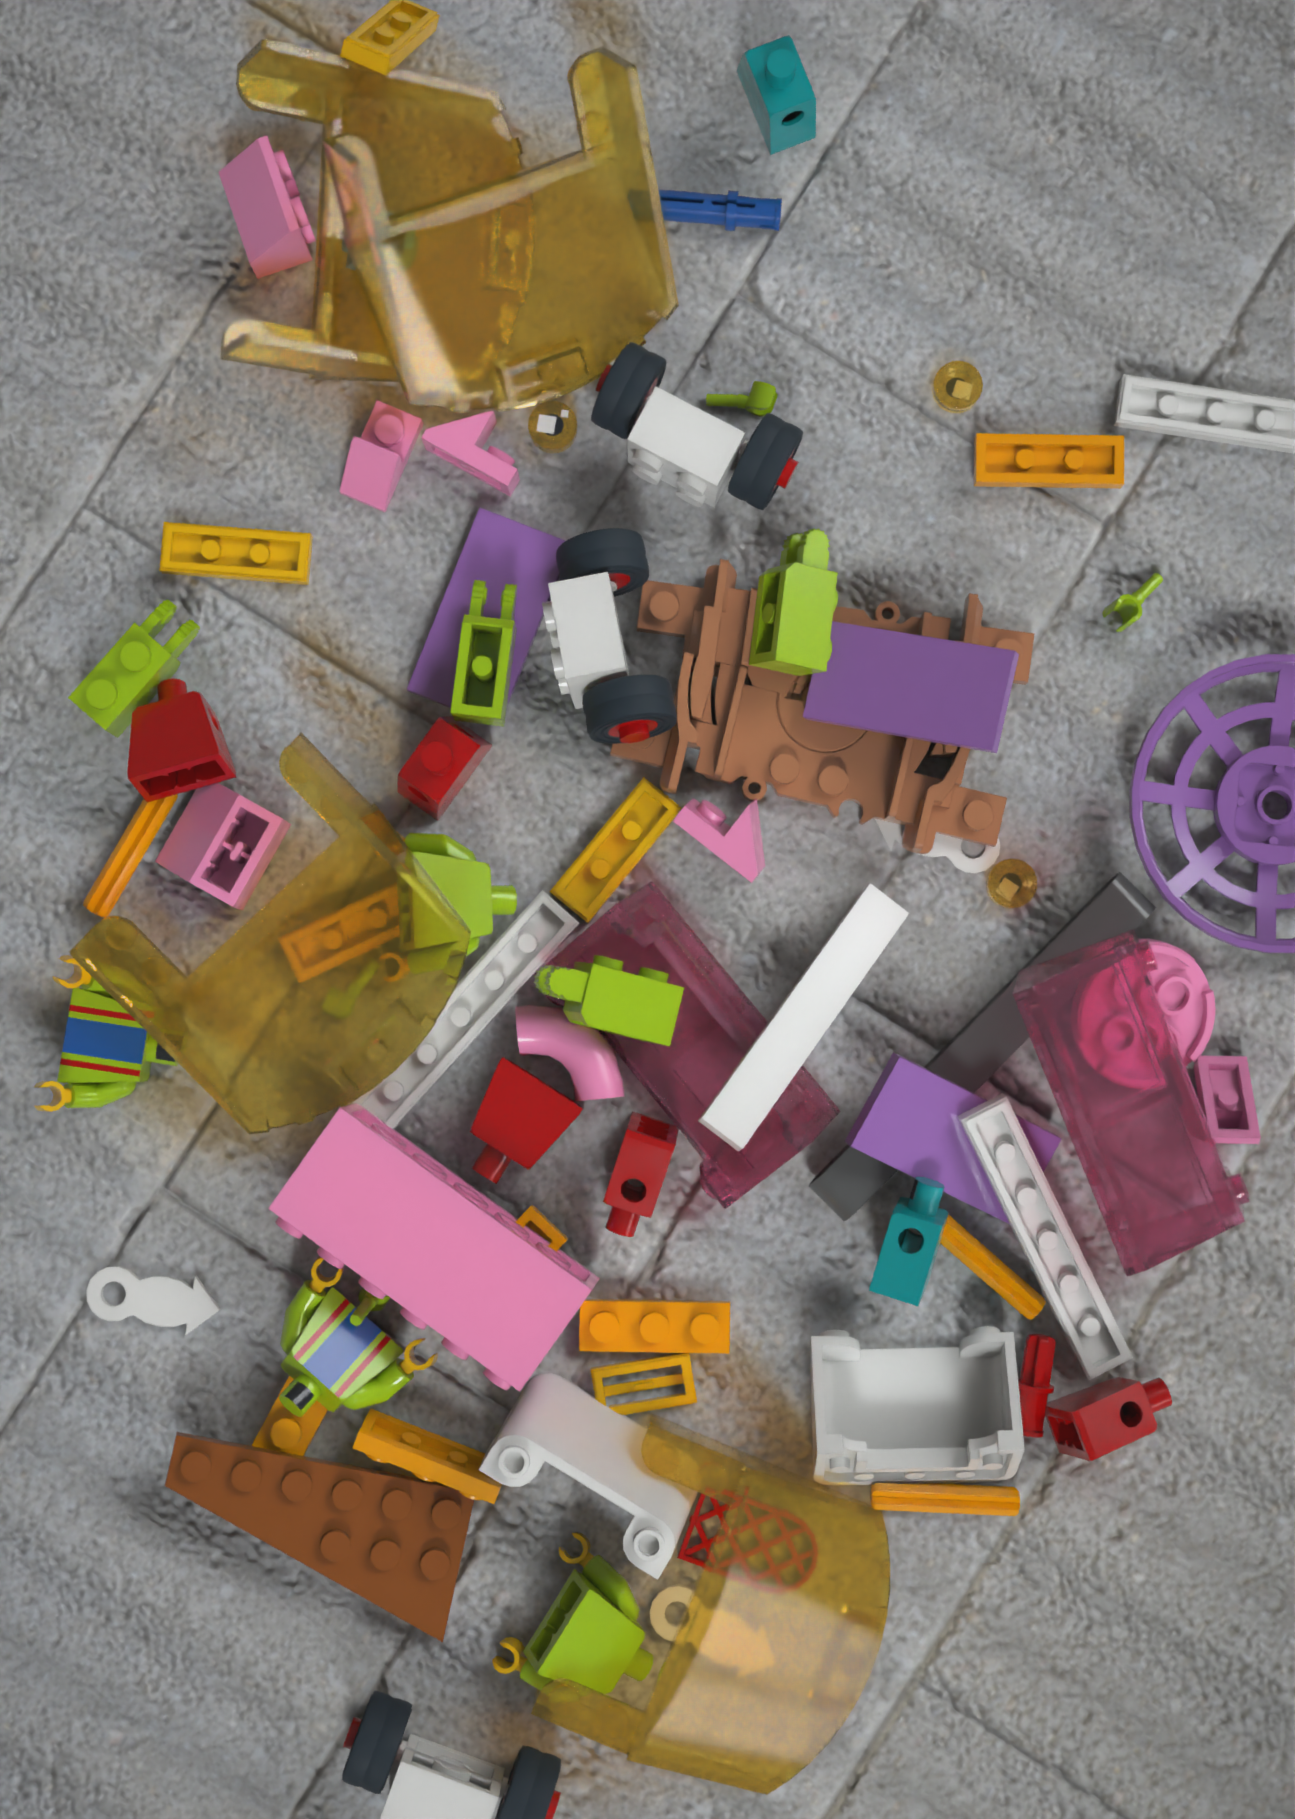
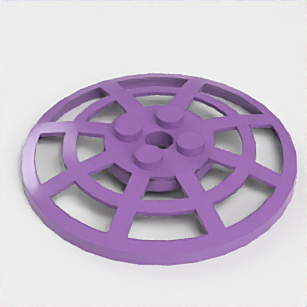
[1129,654,1295,953]

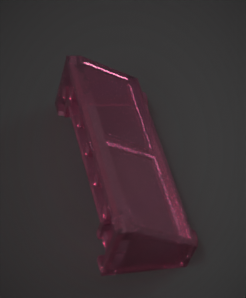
[534,881,841,1209]
[1013,929,1251,1277]

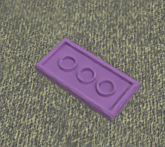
[407,507,565,727]
[803,621,1019,754]
[845,1052,1062,1224]

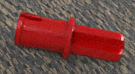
[1018,1334,1056,1438]

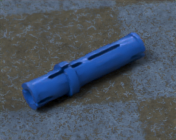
[633,186,782,231]

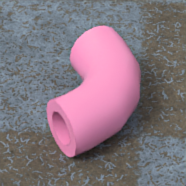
[515,1005,624,1101]

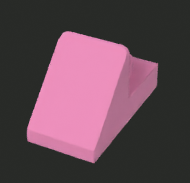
[339,400,424,512]
[421,411,520,497]
[673,798,765,883]
[1193,1055,1261,1144]

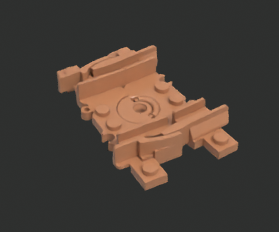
[610,559,1035,854]

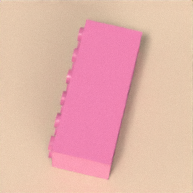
[268,1103,600,1392]

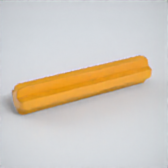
[83,794,178,917]
[939,1207,1046,1320]
[870,1483,1020,1516]

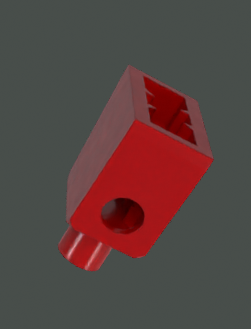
[127,678,236,802]
[397,716,492,821]
[470,1057,584,1184]
[603,1111,680,1237]
[1045,1377,1172,1461]

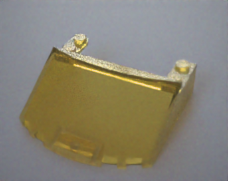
[220,39,535,385]
[322,46,679,413]
[69,732,471,1135]
[531,1413,890,1795]

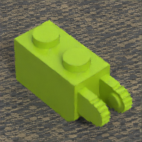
[749,528,838,676]
[450,580,517,727]
[68,599,200,738]
[533,955,684,1046]

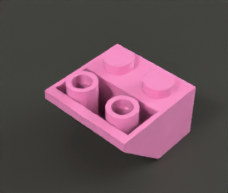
[218,135,316,279]
[155,783,291,911]

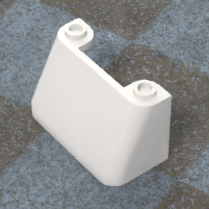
[810,1326,1025,1485]
[479,1373,701,1580]

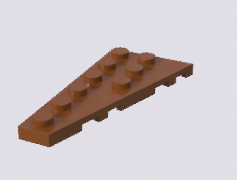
[165,1432,474,1642]

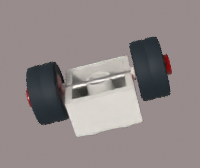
[591,342,803,510]
[542,528,677,744]
[342,1691,561,1819]

